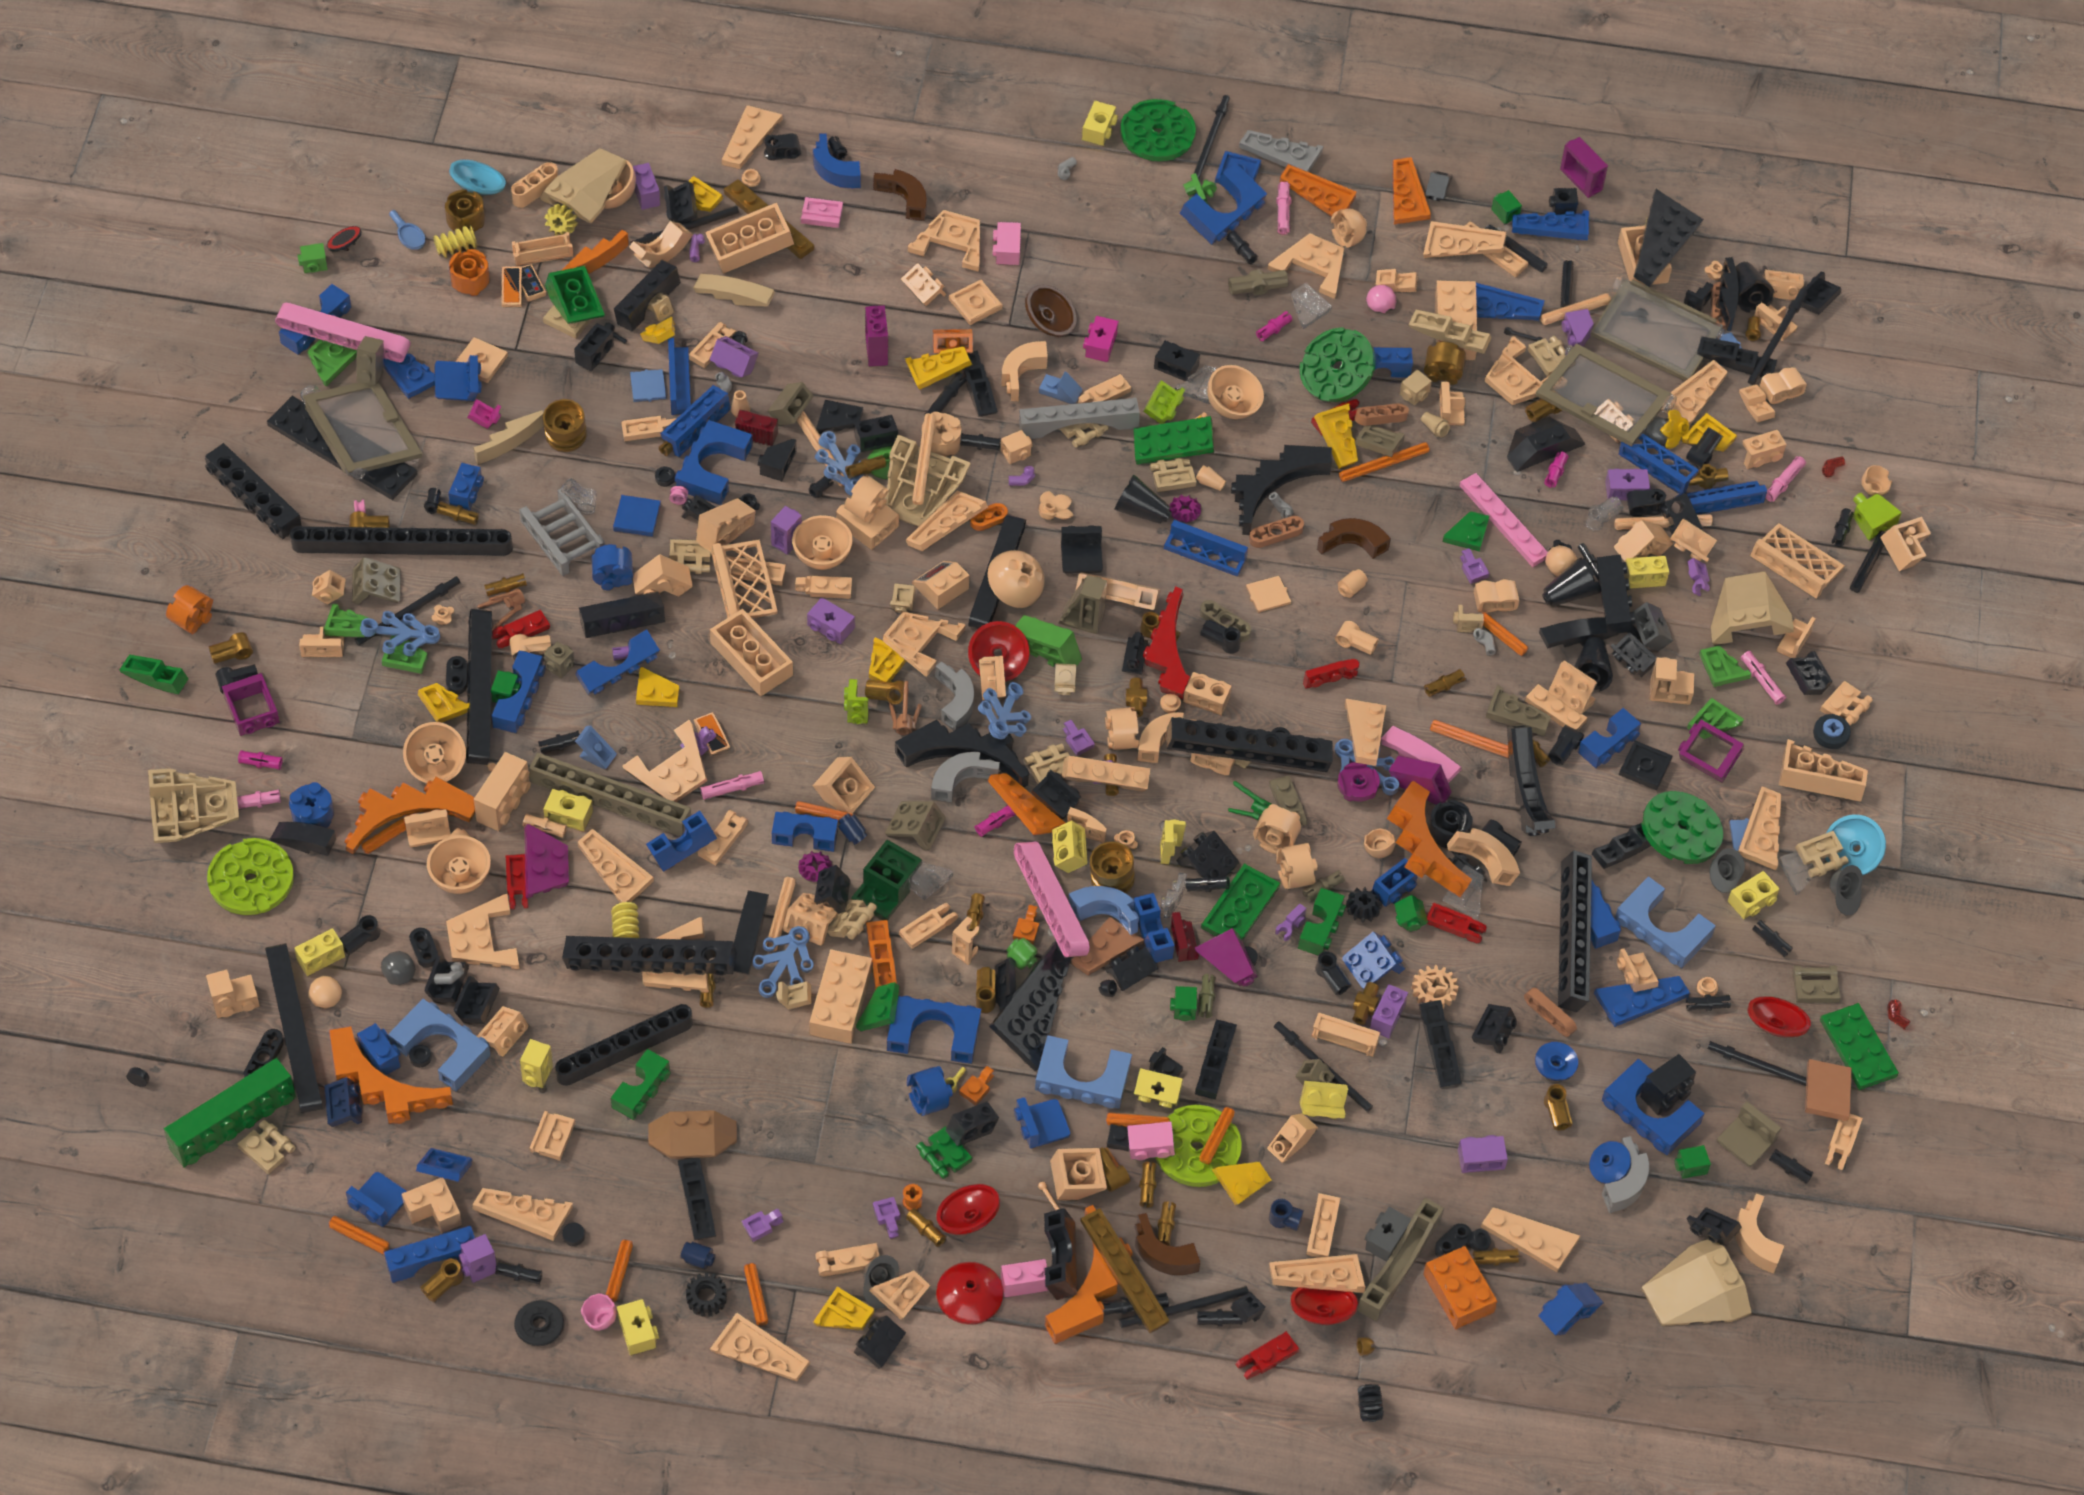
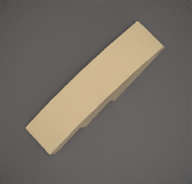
[693,274,775,307]
[1409,310,1491,354]
[474,410,544,465]

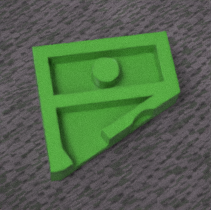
[1699,646,1751,687]

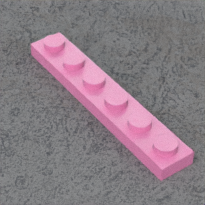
[1460,473,1548,567]

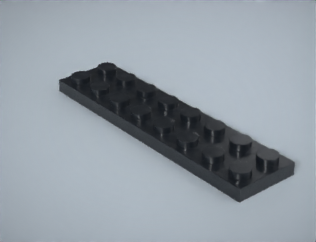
[267,396,418,501]

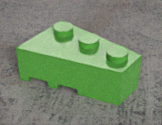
[1015,615,1082,667]

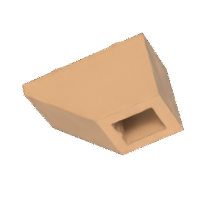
[1267,1113,1318,1163]

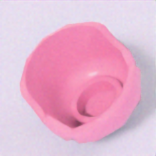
[1366,285,1397,313]
[581,1293,617,1331]

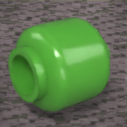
[1006,938,1038,970]

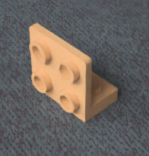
[1548,661,1597,714]
[782,893,838,946]

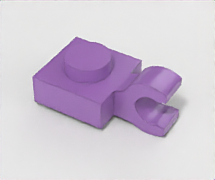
[1460,548,1490,584]
[1688,558,1710,596]
[1063,720,1095,756]
[680,726,717,756]
[1275,904,1306,941]
[873,1197,900,1239]
[742,1209,783,1242]

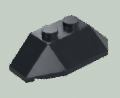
[1507,417,1585,472]

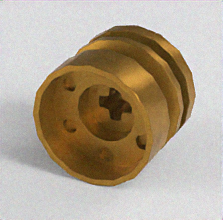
[543,399,587,452]
[1090,842,1135,893]

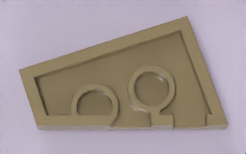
[1485,685,1551,736]

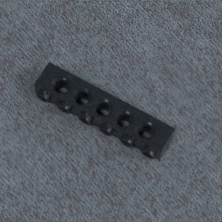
[205,443,302,539]

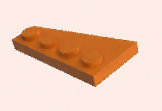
[1393,157,1431,225]
[1280,164,1357,217]
[988,773,1065,835]

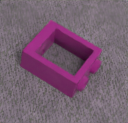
[1560,137,1608,198]
[865,305,888,367]
[222,673,280,736]
[1678,719,1744,783]

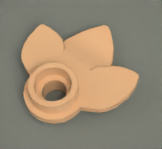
[1038,491,1074,520]

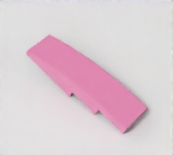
[1381,726,1462,783]

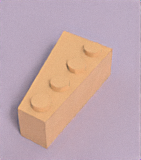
[1779,739,1868,802]

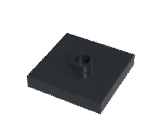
[1619,740,1673,791]

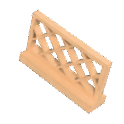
[1750,523,1845,599]
[711,540,778,618]

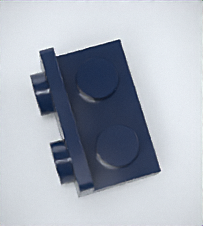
[324,1077,363,1127]

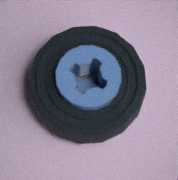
[1813,714,1851,749]

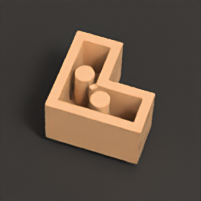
[1880,517,1931,571]
[1614,520,1674,562]
[633,554,693,597]
[1650,657,1694,705]
[206,970,260,1018]
[402,1178,462,1234]

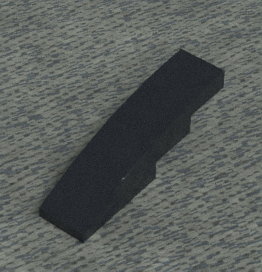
[1717,257,1739,331]
[1697,336,1777,378]
[962,350,998,417]
[1539,617,1619,649]
[1592,823,1651,869]
[734,890,769,975]
[1419,1000,1462,1088]
[1195,1019,1237,1100]
[678,1158,716,1241]

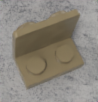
[352,557,400,605]
[885,801,946,850]
[1717,1101,1781,1167]

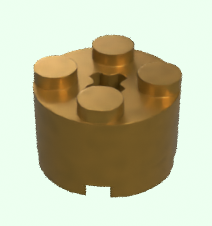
[445,189,485,232]
[1424,342,1466,385]

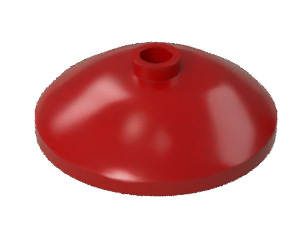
[968,621,1029,682]
[1747,996,1811,1038]
[936,1184,1001,1235]
[936,1262,1003,1325]
[1290,1287,1358,1325]

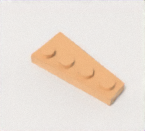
[722,105,783,169]
[1423,221,1507,258]
[1662,360,1728,426]
[1738,786,1781,870]
[473,1188,573,1241]
[710,1313,810,1382]

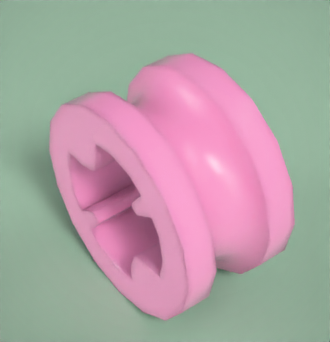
[669,486,688,505]
[354,499,366,513]

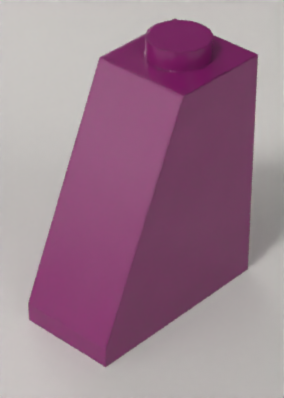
[1389,756,1452,805]
[1195,928,1258,987]

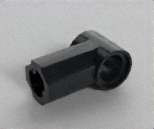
[1686,427,1723,468]
[1201,620,1241,654]
[215,664,258,694]
[1548,725,1584,765]
[1481,819,1522,857]
[339,915,380,955]
[1315,951,1352,995]

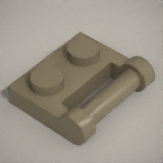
[1355,425,1405,457]
[1793,965,1840,1003]

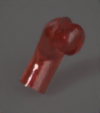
[1822,456,1845,477]
[1887,999,1911,1030]

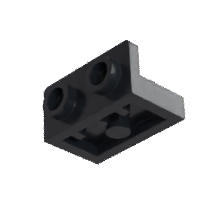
[1472,1004,1517,1053]

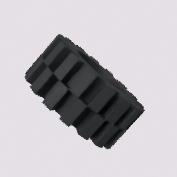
[686,1272,727,1317]

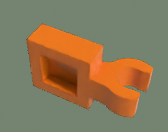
[1013,905,1039,945]
[959,1066,994,1106]

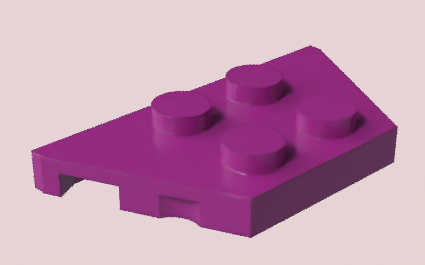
[524,824,569,898]

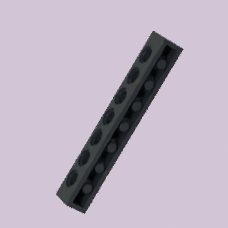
[1167,717,1333,772]
[1558,850,1592,1013]
[562,936,737,976]

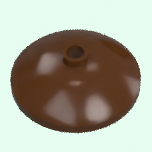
[1025,284,1077,337]

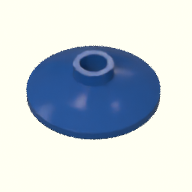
[1535,1042,1578,1081]
[1589,1141,1631,1184]

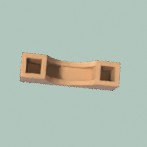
[1075,572,1160,610]
[1062,756,1150,792]

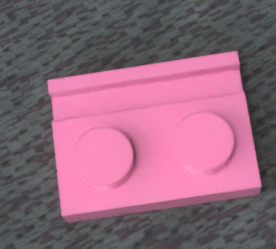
[801,197,843,228]

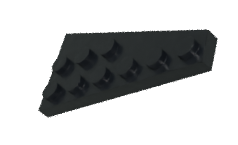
[989,941,1072,1071]

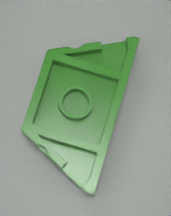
[307,340,357,386]

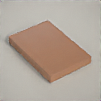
[1805,1059,1851,1121]

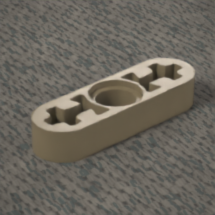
[1200,600,1251,642]

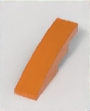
[562,230,629,274]
[866,920,897,990]

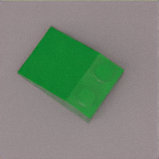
[545,266,605,324]

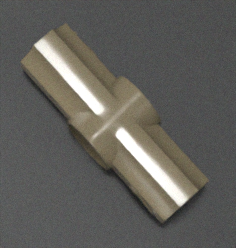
[1228,269,1288,295]

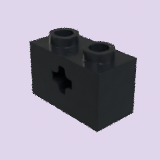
[1154,340,1200,383]

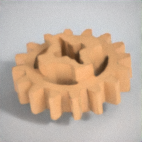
[1411,965,1459,1009]

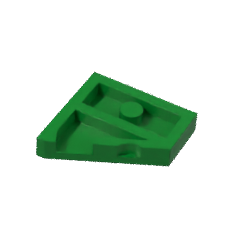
[1442,511,1489,552]
[856,982,900,1032]

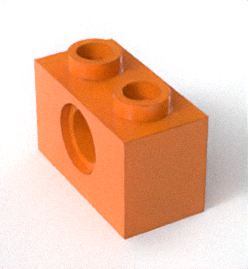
[933,329,973,353]

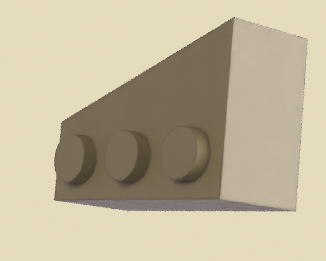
[1058,575,1107,634]

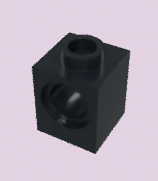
[1549,188,1579,215]

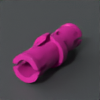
[1256,311,1292,342]
[1544,451,1569,488]
[238,750,283,770]
[975,805,1016,837]

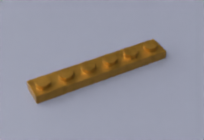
[724,179,815,260]
[1080,1208,1170,1334]

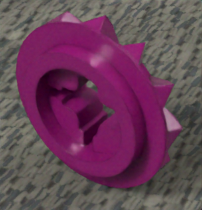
[1169,494,1201,522]
[798,851,832,882]

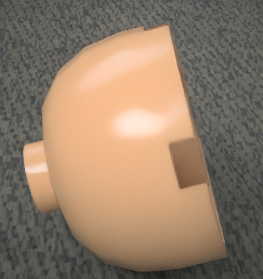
[1331,209,1367,248]

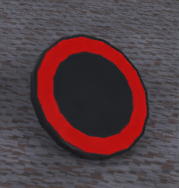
[327,226,362,252]

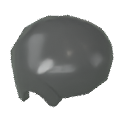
[1643,416,1668,445]
[381,951,415,985]

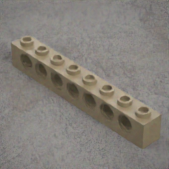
[528,752,691,837]

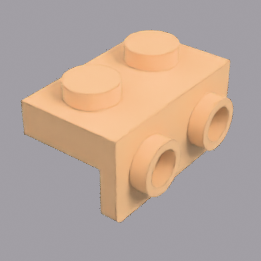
[1743,430,1786,469]
[404,809,451,848]

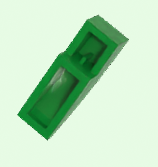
[119,654,188,695]

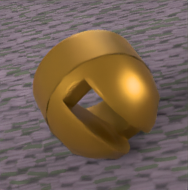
[1357,1337,1375,1356]

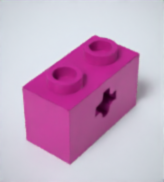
[1083,316,1119,362]

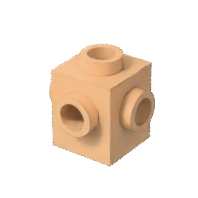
[312,570,346,604]

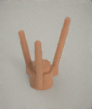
[477,588,525,631]
[889,681,922,735]

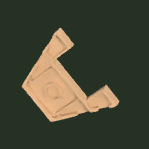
[907,210,980,272]
[1267,233,1344,299]
[1485,336,1567,405]
[883,612,966,677]
[623,720,707,802]
[446,894,520,969]
[642,917,709,992]

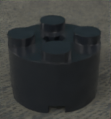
[1428,800,1473,848]

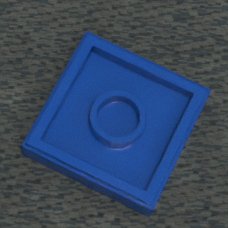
[1215,151,1261,184]
[613,495,661,537]
[416,1148,472,1182]

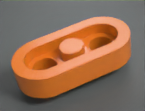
[970,503,1008,531]

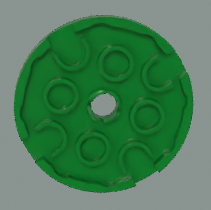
[1120,99,1196,162]
[1299,328,1376,402]
[1641,791,1723,864]

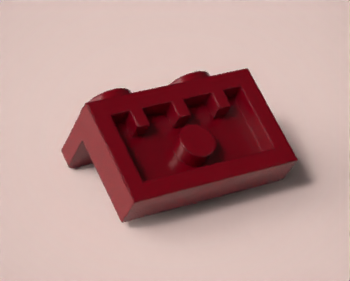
[1170,912,1199,962]

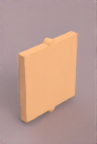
[1246,576,1291,613]

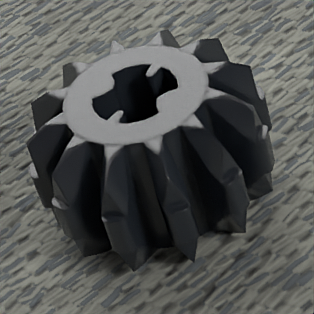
[1346,886,1382,924]
[1357,1384,1383,1422]

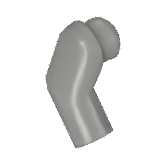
[1058,157,1077,180]
[715,372,732,394]
[1269,492,1293,519]
[1473,628,1496,655]
[434,962,464,984]

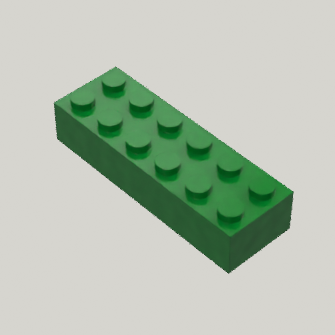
[163,1058,296,1168]

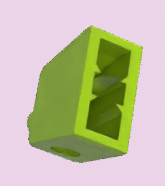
[1853,493,1902,541]

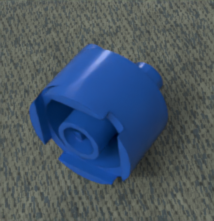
[591,544,633,590]
[289,782,334,828]
[907,1066,953,1116]

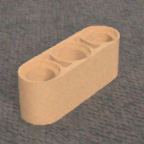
[511,162,558,208]

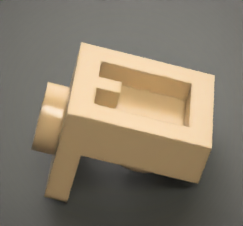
[647,293,674,322]
[1453,605,1484,633]
[1054,663,1076,695]

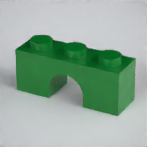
[1298,888,1347,956]
[611,1049,671,1120]

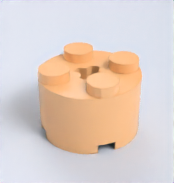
[921,412,961,457]
[844,475,889,524]
[1105,707,1139,750]
[1253,804,1301,854]
[1276,843,1317,889]

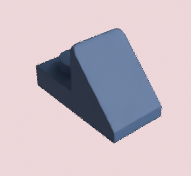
[1039,372,1082,404]
[575,726,617,769]

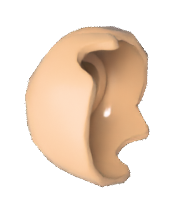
[1861,465,1892,496]
[1545,545,1577,576]
[1364,828,1395,859]
[308,976,342,1009]

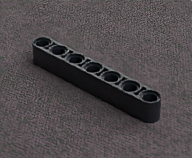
[968,514,1026,629]
[555,1004,693,1086]

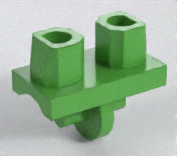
[1183,173,1217,206]

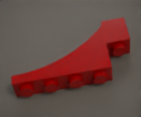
[1143,586,1191,700]

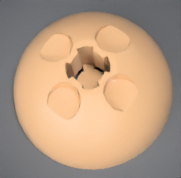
[604,160,636,209]
[1207,365,1264,420]
[792,515,852,570]
[988,550,1045,608]
[403,722,466,783]
[427,835,491,894]

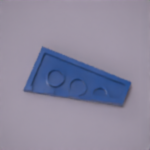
[1512,210,1589,241]
[1476,283,1545,320]
[383,353,435,399]
[1594,976,1690,1027]

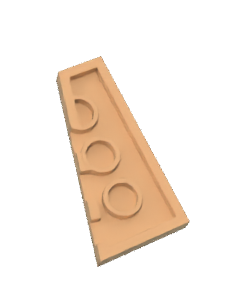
[906,490,988,551]
[1345,699,1386,766]
[578,829,654,903]
[1481,1207,1580,1272]
[1269,1254,1365,1293]

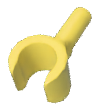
[945,1067,966,1093]

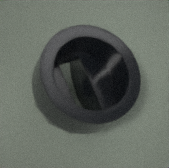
[1098,980,1117,997]

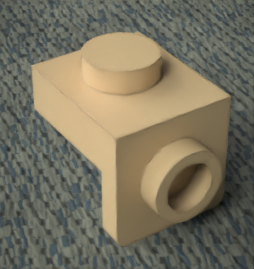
[890,584,915,613]
[776,981,811,1010]

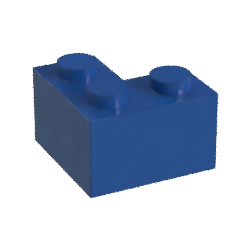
[1538,1283,1604,1336]

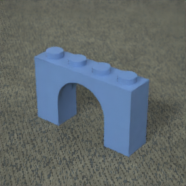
[1615,876,1716,969]
[388,999,490,1092]
[1035,1035,1132,1109]

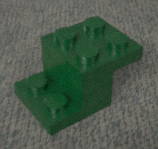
[851,839,922,921]

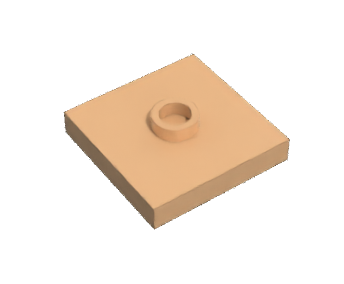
[949,280,1003,325]
[455,337,508,383]

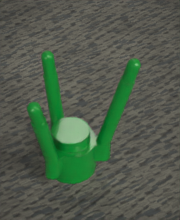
[1228,781,1272,820]

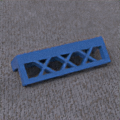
[668,338,691,415]
[661,385,731,457]
[1619,433,1699,494]
[1687,481,1767,515]
[1164,520,1248,577]

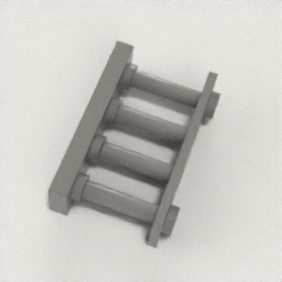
[519,488,605,576]

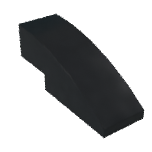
[270,822,337,856]

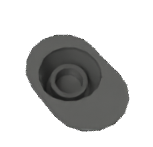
[1709,848,1745,893]
[1830,865,1863,916]
[863,1255,900,1309]

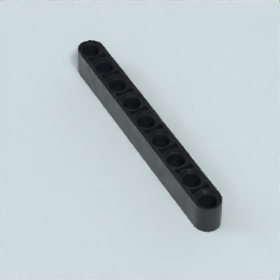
[466,609,492,765]
[265,943,323,1114]

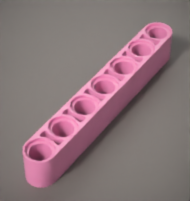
[275,303,411,362]
[1014,841,1089,957]

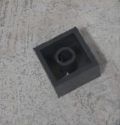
[1640,1054,1696,1115]

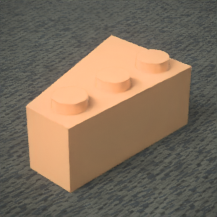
[696,498,756,553]

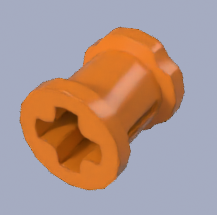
[903,1184,923,1211]

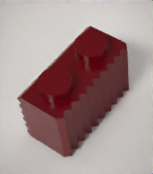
[735,410,778,447]

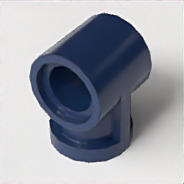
[1269,1199,1304,1231]

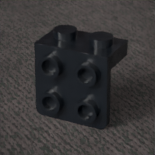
[1061,525,1103,574]
[1176,830,1239,885]

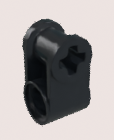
[764,133,801,160]
[1626,489,1666,517]

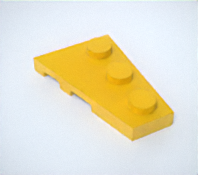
[905,346,972,390]
[1314,404,1358,469]

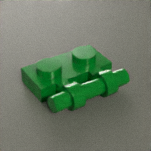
[916,1126,972,1179]

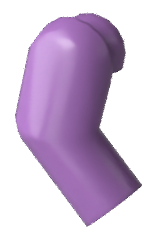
[689,233,705,262]
[1009,466,1035,486]

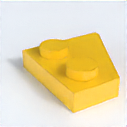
[689,176,723,212]
[640,317,675,344]
[1682,413,1737,452]
[869,637,907,682]
[636,667,679,707]
[418,683,469,723]
[1212,1162,1271,1205]
[813,1287,875,1330]

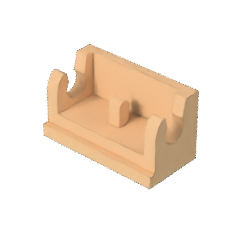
[979,656,1006,701]
[952,916,979,965]

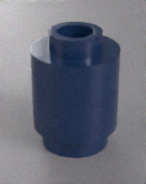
[838,813,868,845]
[680,1241,716,1270]

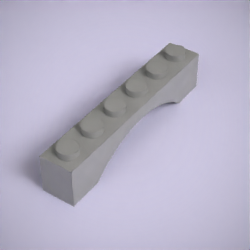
[1019,398,1140,439]

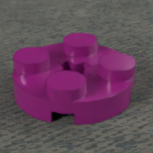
[1337,762,1380,802]

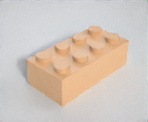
[705,203,794,274]
[1435,281,1477,360]
[710,609,793,697]
[809,949,872,1044]

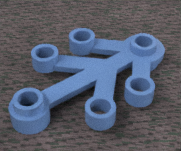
[815,431,864,496]
[360,611,440,656]
[978,682,1031,739]
[1334,739,1399,795]
[752,926,814,998]

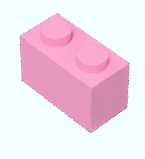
[993,222,1021,265]
[1128,1122,1175,1160]
[1001,1259,1049,1298]

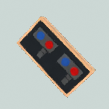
[522,264,546,302]

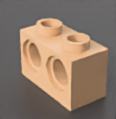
[1183,672,1232,716]

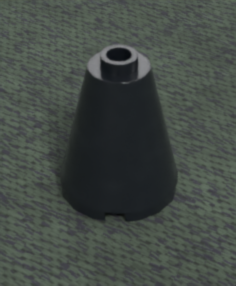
[1736,262,1775,313]
[1114,474,1172,524]
[1542,557,1601,606]
[1574,637,1613,692]

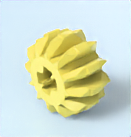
[544,203,578,236]

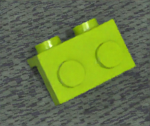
[1143,380,1185,424]
[844,679,868,724]

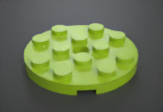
[207,838,294,915]
[1155,1105,1242,1187]

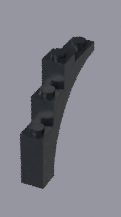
[1231,445,1332,535]
[895,719,1030,787]
[1507,725,1555,836]

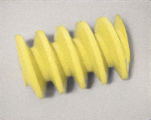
[433,226,476,258]
[611,902,640,938]

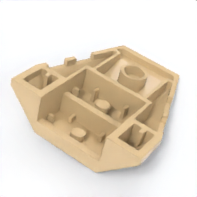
[540,148,627,223]
[885,435,971,527]
[1711,572,1794,645]
[148,769,239,843]
[1641,1239,1752,1326]

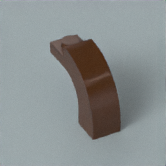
[873,169,927,221]
[1317,518,1391,559]
[1134,1213,1200,1276]

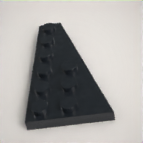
[1633,189,1704,287]

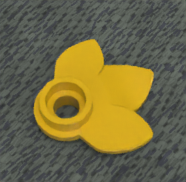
[1660,410,1689,449]

